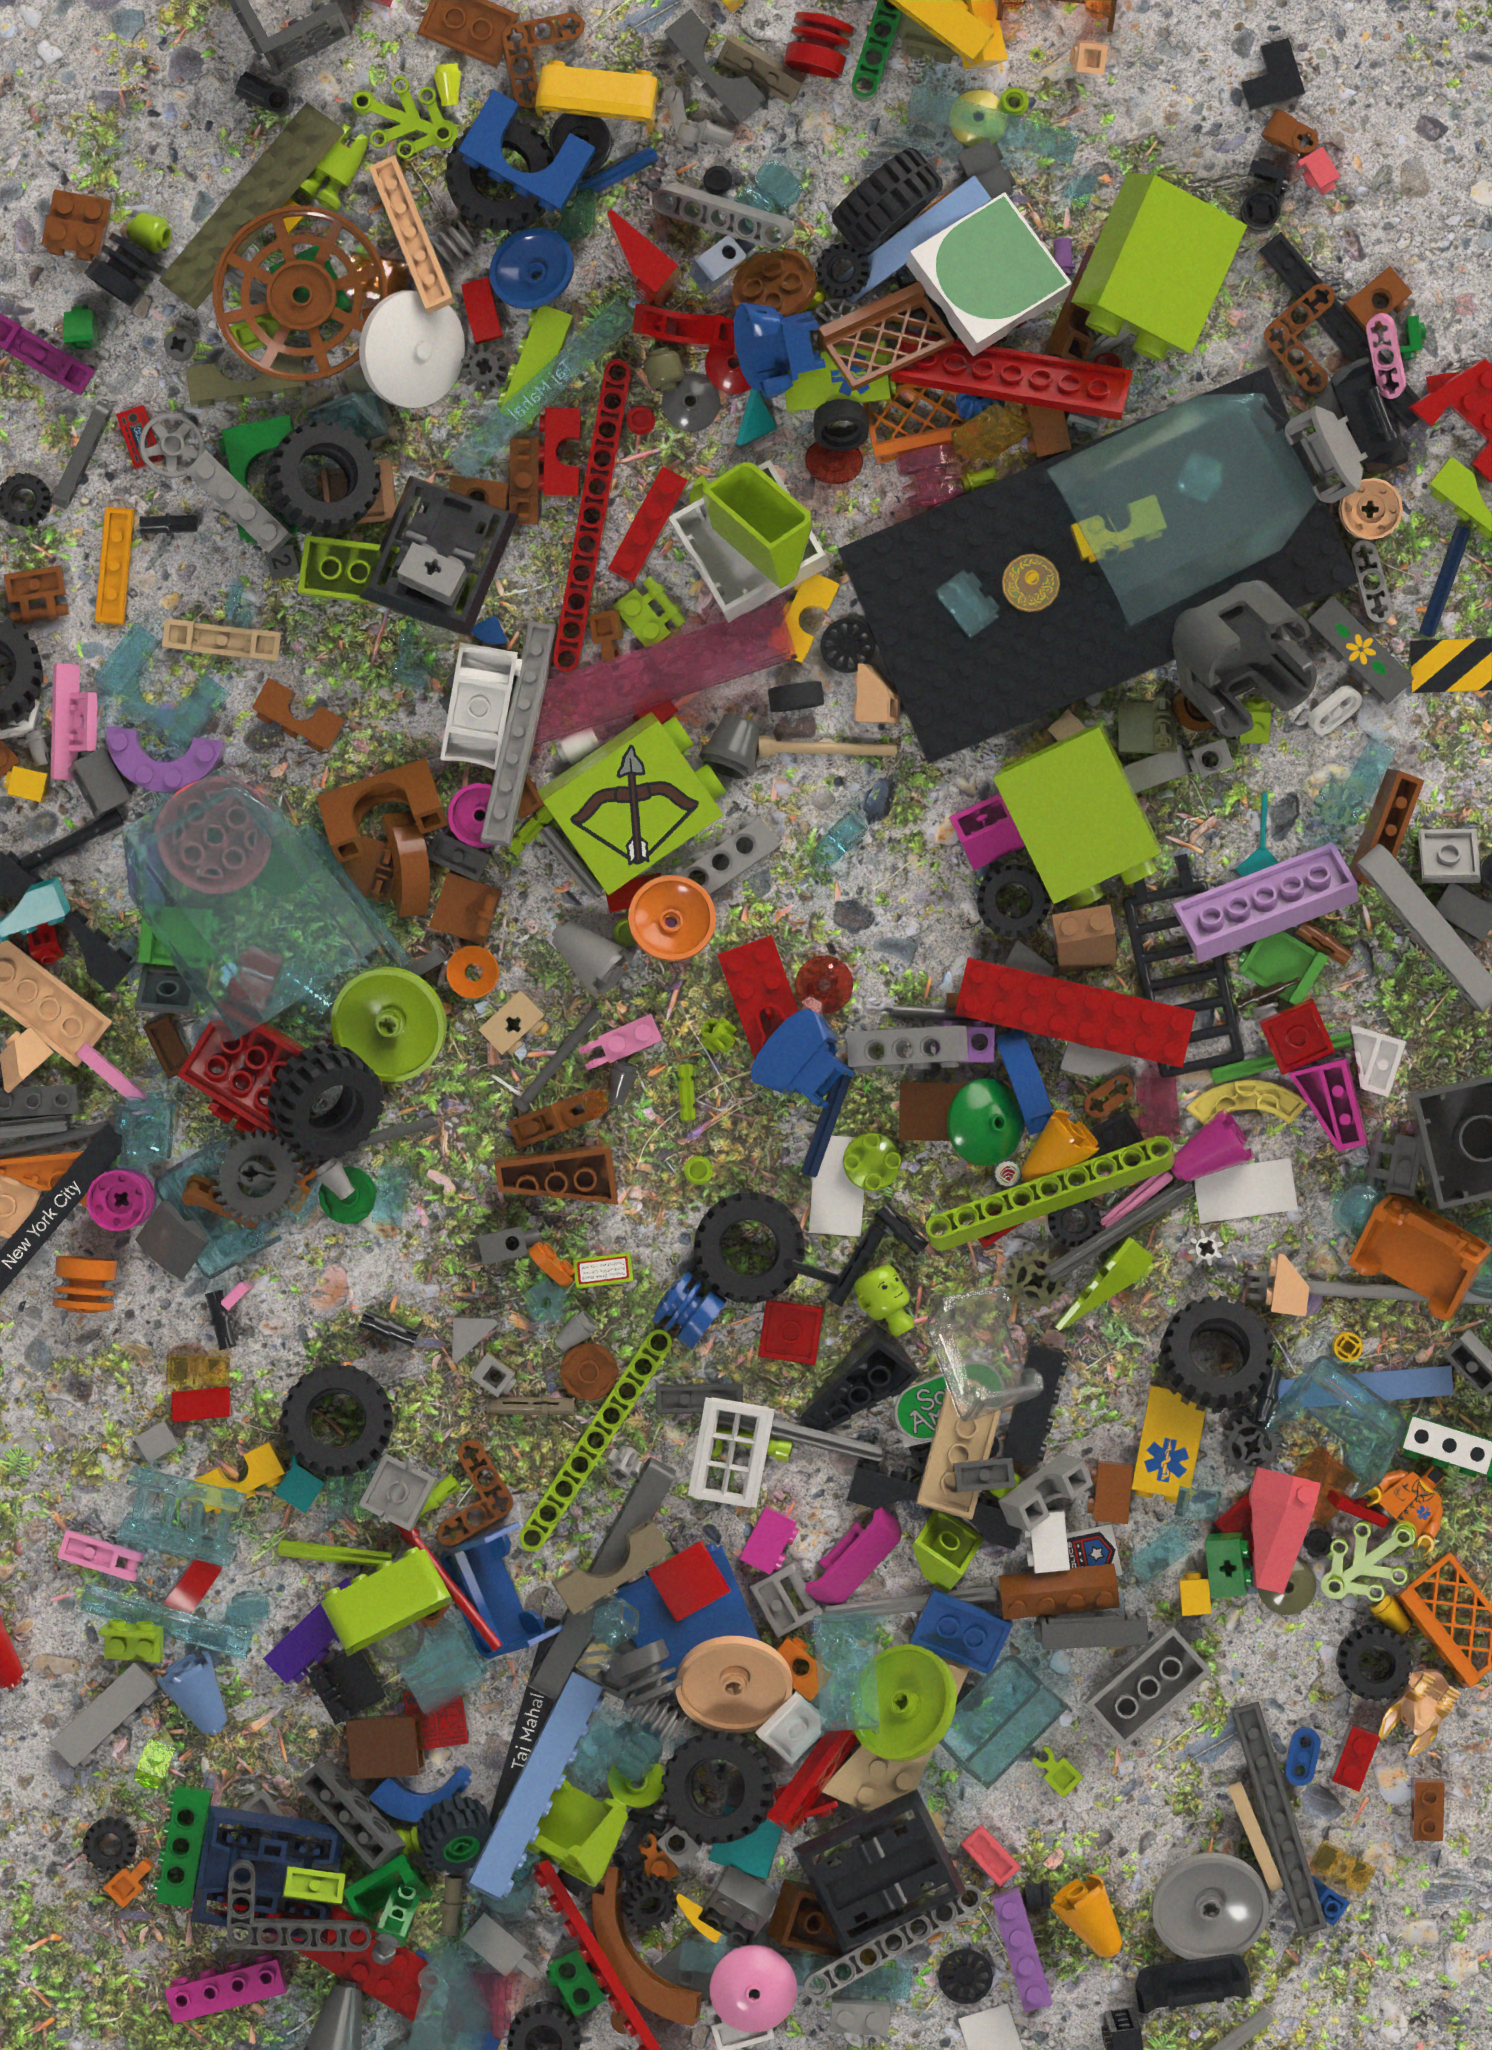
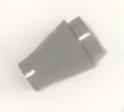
[314,1156,354,1200]
[554,1310,598,1352]

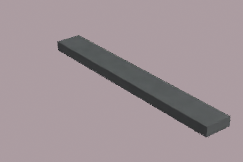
[1230,1701,1327,1936]

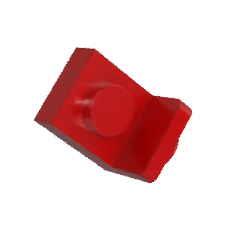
[26,922,65,964]

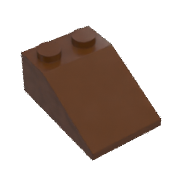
[766,1879,869,1957]

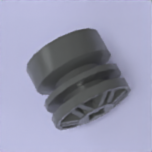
[607,1638,682,1708]

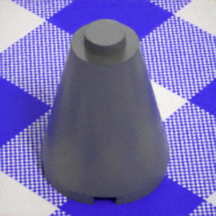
[304,1980,362,2050]

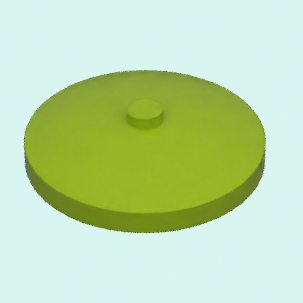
[331,967,447,1082]
[850,1644,957,1762]

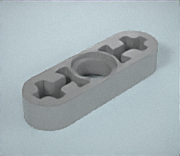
[1350,540,1393,624]

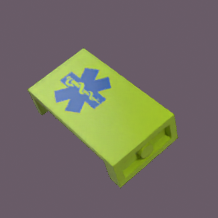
[785,341,897,415]

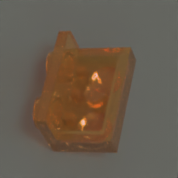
[345,252,409,300]

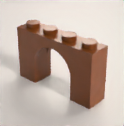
[316,758,448,864]

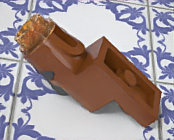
[508,1089,609,1149]

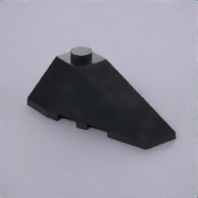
[799,1324,921,1432]

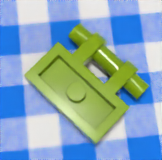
[612,576,687,652]

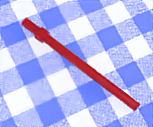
[395,1524,503,1652]

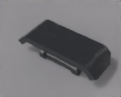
[1331,356,1408,473]
[1135,1954,1252,2014]

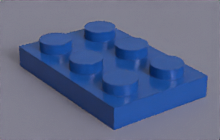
[909,1588,1013,1675]

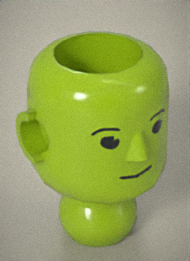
[854,1264,915,1337]

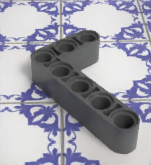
[227,1859,371,1952]

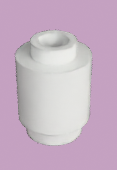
[556,727,601,766]

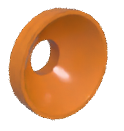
[446,946,499,999]

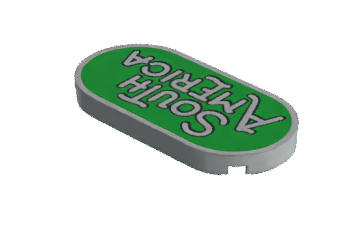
[893,1362,1005,1442]

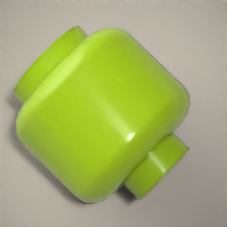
[126,212,172,253]

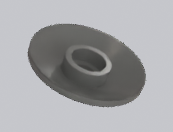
[662,374,720,432]

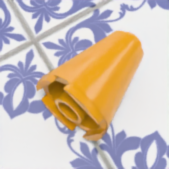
[1020,1109,1099,1183]
[1050,1874,1123,1958]

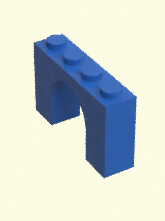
[458,89,597,213]

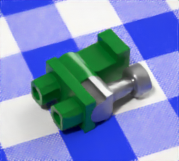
[371,1884,421,1965]

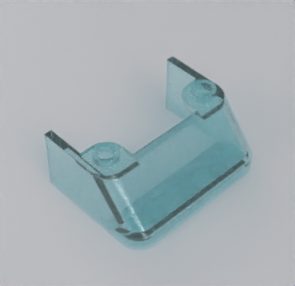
[154,1138,282,1279]
[1265,1356,1406,1500]

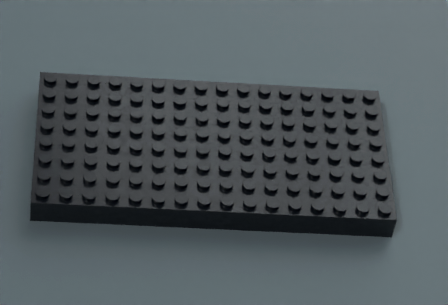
[837,367,1359,765]

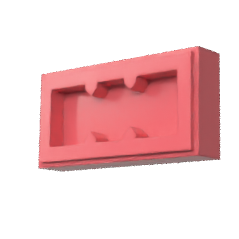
[960,1824,1021,1887]

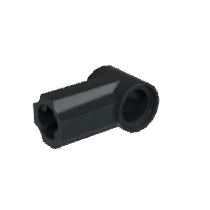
[234,71,294,117]

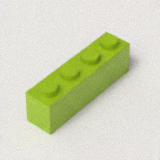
[497,305,574,428]

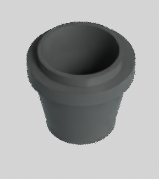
[699,714,761,779]

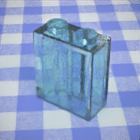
[396,1628,489,1716]

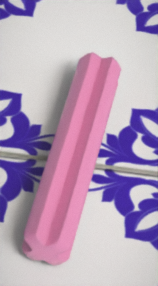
[1100,1171,1173,1229]

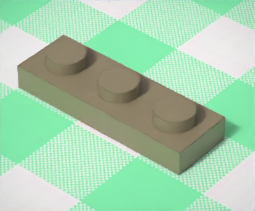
[716,34,806,105]

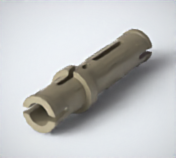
[487,1395,575,1418]

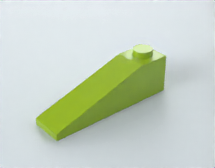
[1054,1236,1155,1331]

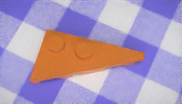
[0,1150,87,1207]

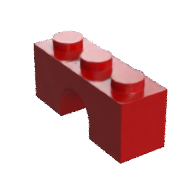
[538,407,581,499]

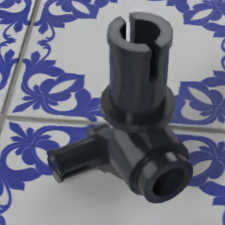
[613,1809,666,1892]

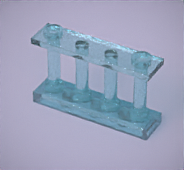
[117,1466,247,1567]

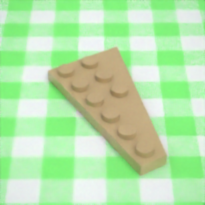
[822,1656,970,1825]

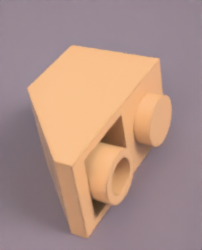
[853,663,901,724]
[1265,1253,1310,1317]

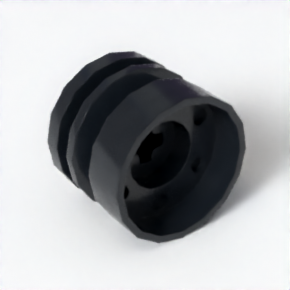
[549,113,612,174]
[84,233,162,309]

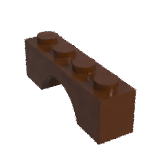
[1044,245,1095,362]

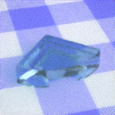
[1061,175,1098,205]

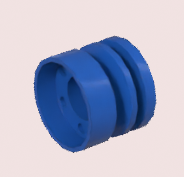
[652,1271,727,1350]

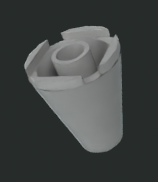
[552,921,633,998]

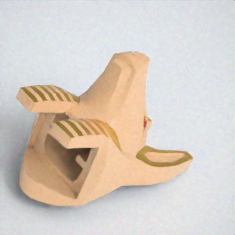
[1379,1669,1460,1756]

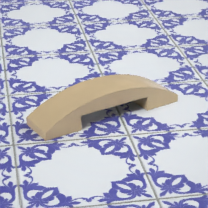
[162,618,281,661]

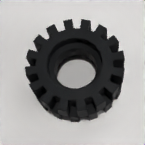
[815,243,871,297]
[0,473,52,527]
[1048,1199,1101,1247]
[82,1817,137,1872]
[621,1874,678,1931]

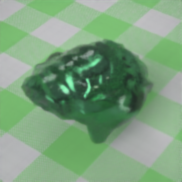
[553,188,596,244]

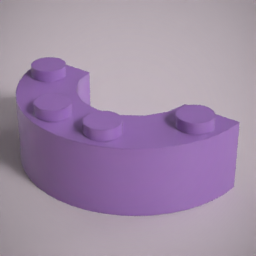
[106,726,226,794]

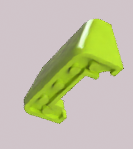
[498,1770,628,1887]

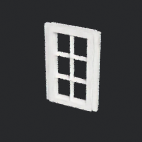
[688,1397,775,1508]

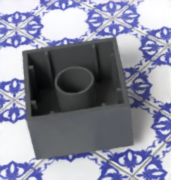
[1404,1074,1492,1210]

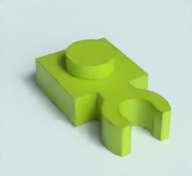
[1032,1745,1084,1798]

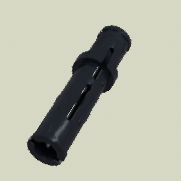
[826,1223,887,1307]

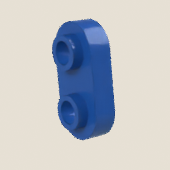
[1285,1727,1321,1786]

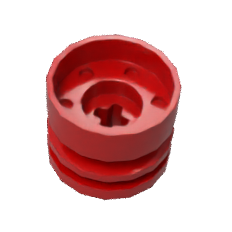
[783,12,854,79]

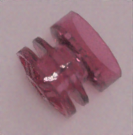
[895,444,965,507]

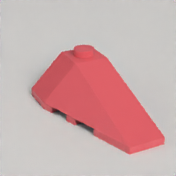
[1249,1467,1321,1594]

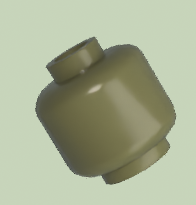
[643,347,685,393]

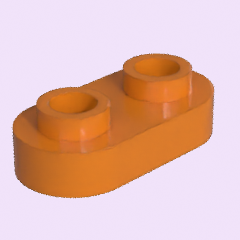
[528,1242,575,1288]

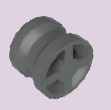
[164,330,195,361]

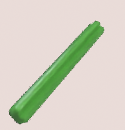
[1210,1032,1352,1084]

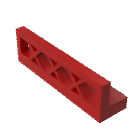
[766,1722,858,1835]

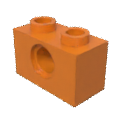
[775,1635,833,1702]

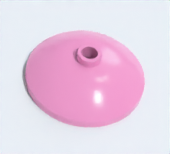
[709,1945,797,2032]

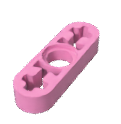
[1366,313,1406,399]
[76,1042,148,1108]

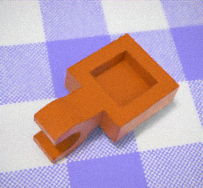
[103,1856,155,1908]

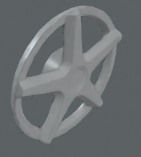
[139,413,204,479]

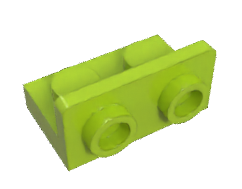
[99,1619,163,1663]

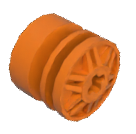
[52,1256,118,1313]

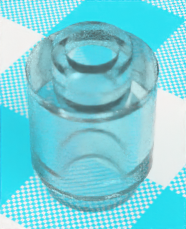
[733,183,776,223]
[227,1594,270,1625]

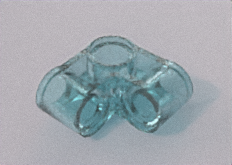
[813,810,868,868]

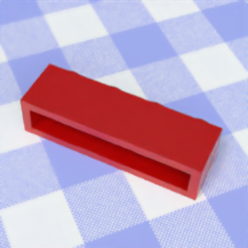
[608,466,689,586]

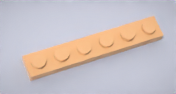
[369,155,455,314]

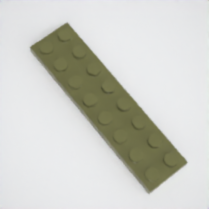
[158,102,345,310]

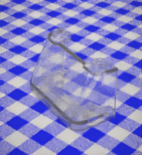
[926,1286,1044,1421]

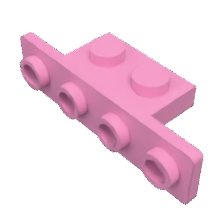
[51,663,98,781]

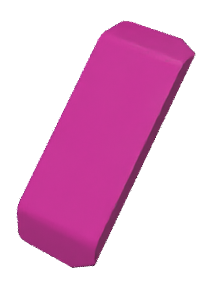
[805,1507,902,1605]

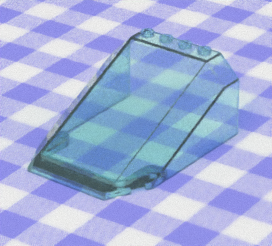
[1043,393,1318,633]
[121,768,383,1042]

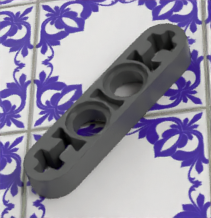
[52,401,113,509]

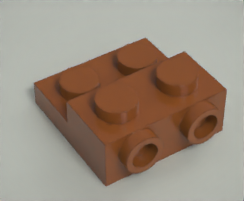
[41,189,112,262]

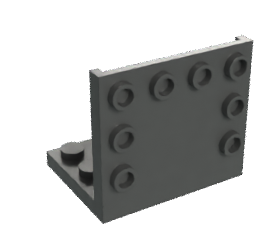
[228,0,352,75]

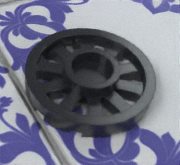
[820,618,875,674]
[938,1948,993,2004]

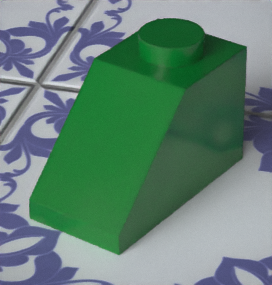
[63,305,100,351]

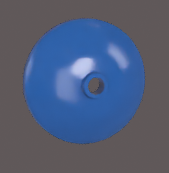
[490,227,575,309]

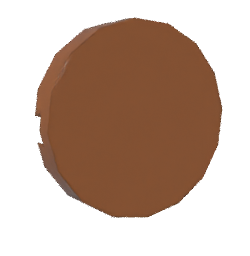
[560,1342,618,1401]

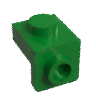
[1390,315,1426,361]

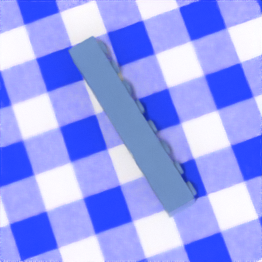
[466,1672,604,1901]

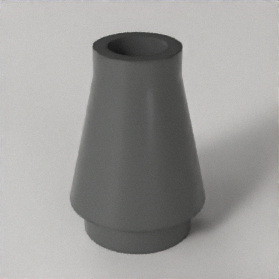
[607,1060,638,1105]

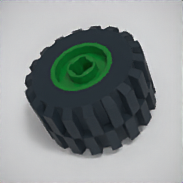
[417,1796,493,1873]

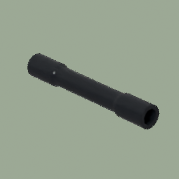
[20,809,125,873]

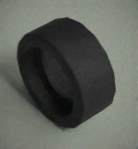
[813,399,869,452]
[768,681,824,712]

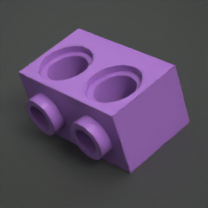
[935,1021,995,1063]

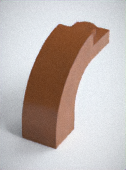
[381,812,430,917]

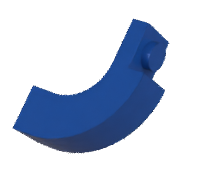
[995,1029,1053,1136]
[369,1763,473,1822]

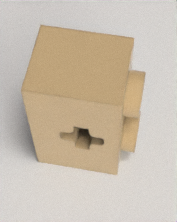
[478,990,546,1055]

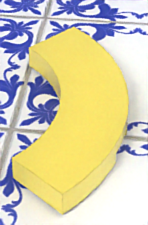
[1185,1080,1308,1125]

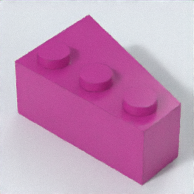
[1288,1058,1368,1151]

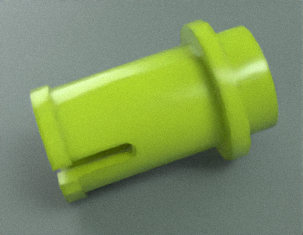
[960,466,998,493]

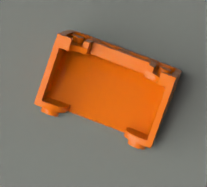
[1347,1193,1491,1322]

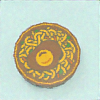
[1002,553,1060,612]

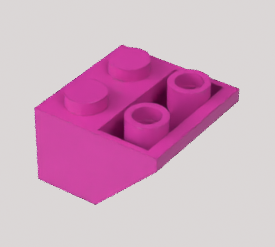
[949,793,1025,871]

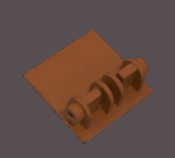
[334,835,394,905]

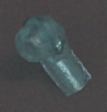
[225,585,253,627]

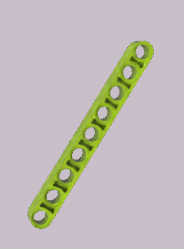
[925,1136,1175,1251]
[519,1328,673,1551]

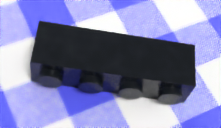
[1001,1343,1068,1466]

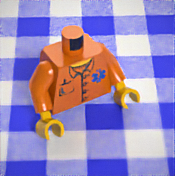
[1359,1466,1445,1556]

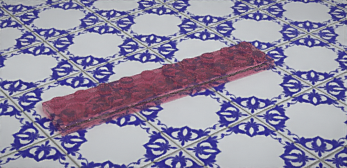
[509,602,798,747]

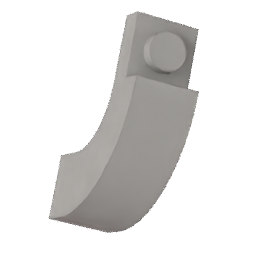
[1059,1041,1132,1075]

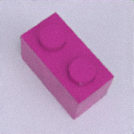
[739,1505,799,1575]

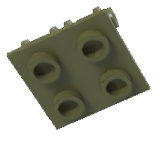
[1117,693,1177,753]

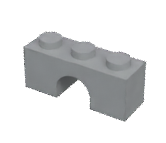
[998,1453,1093,1532]

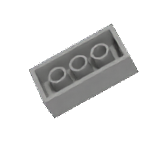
[1084,1624,1212,1748]

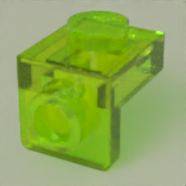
[134,1738,176,1789]

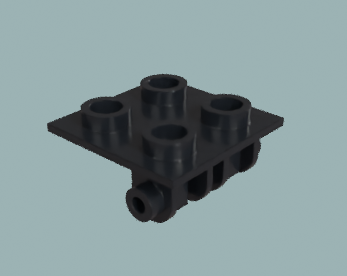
[307,1651,386,1725]

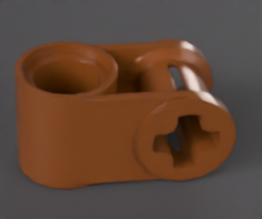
[1261,109,1319,158]

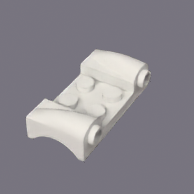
[440,642,522,769]

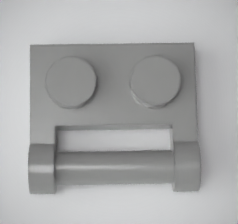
[750,1561,824,1638]

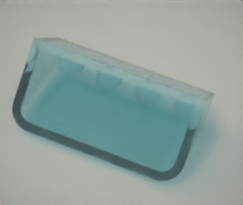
[939,1655,1070,1789]

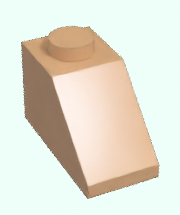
[0,1027,54,1093]

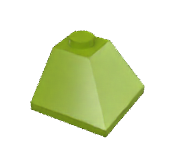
[912,1510,985,1594]

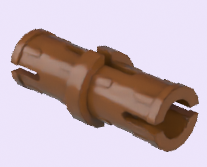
[1295,921,1354,967]

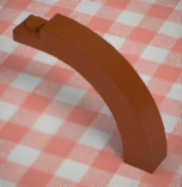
[592,1862,703,2026]

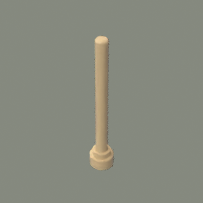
[758,735,898,758]

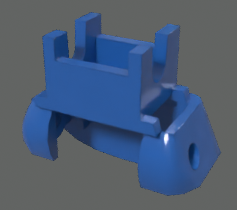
[733,302,826,399]
[750,1009,856,1109]

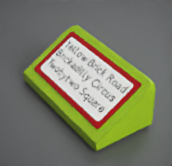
[573,1252,634,1289]

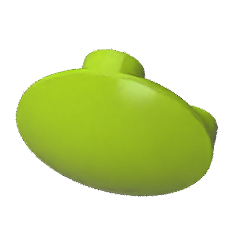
[843,1133,902,1191]

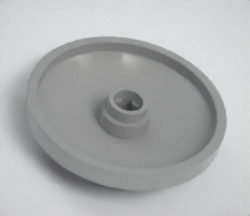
[1151,1853,1269,1960]

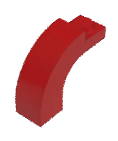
[632,304,734,349]

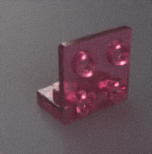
[1135,1076,1180,1138]

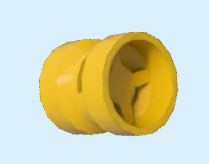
[1331,1331,1363,1362]

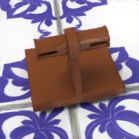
[429,872,503,945]

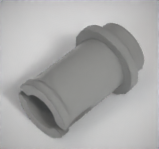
[24,729,51,768]

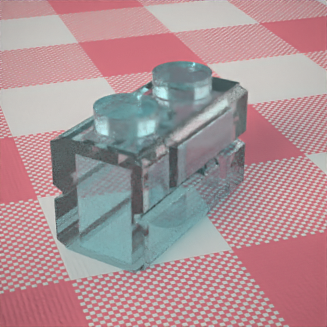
[935,570,1000,640]

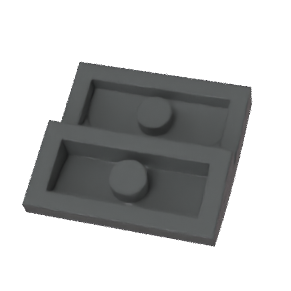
[135,1200,210,1279]

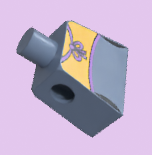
[688,235,755,296]

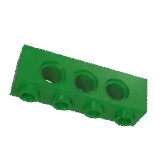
[153,1783,214,1908]

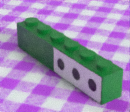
[1398,1413,1492,1483]

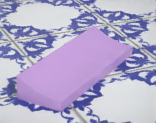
[1173,842,1359,964]

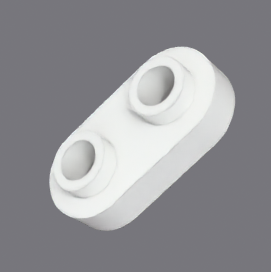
[1308,685,1362,735]

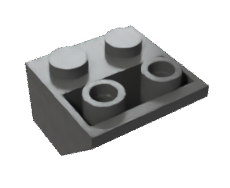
[698,1865,780,1946]

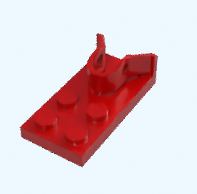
[717,935,799,1060]

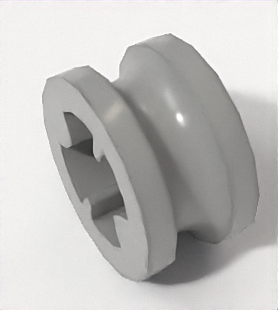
[1252,1002,1279,1022]

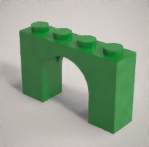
[218,415,312,546]

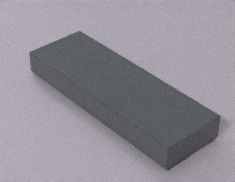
[656,1383,743,1414]

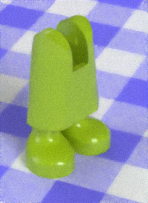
[297,123,369,212]

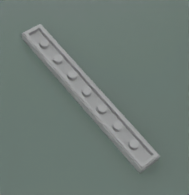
[480,621,558,847]

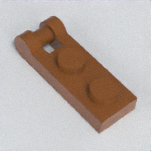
[181,1174,259,1230]

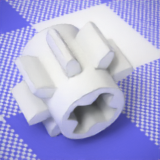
[1187,1230,1224,1266]

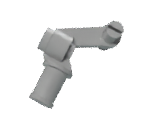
[666,86,735,148]

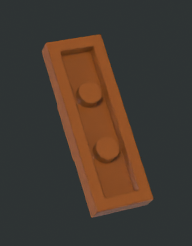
[509,437,540,525]

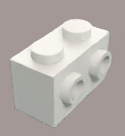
[1024,1509,1070,1573]

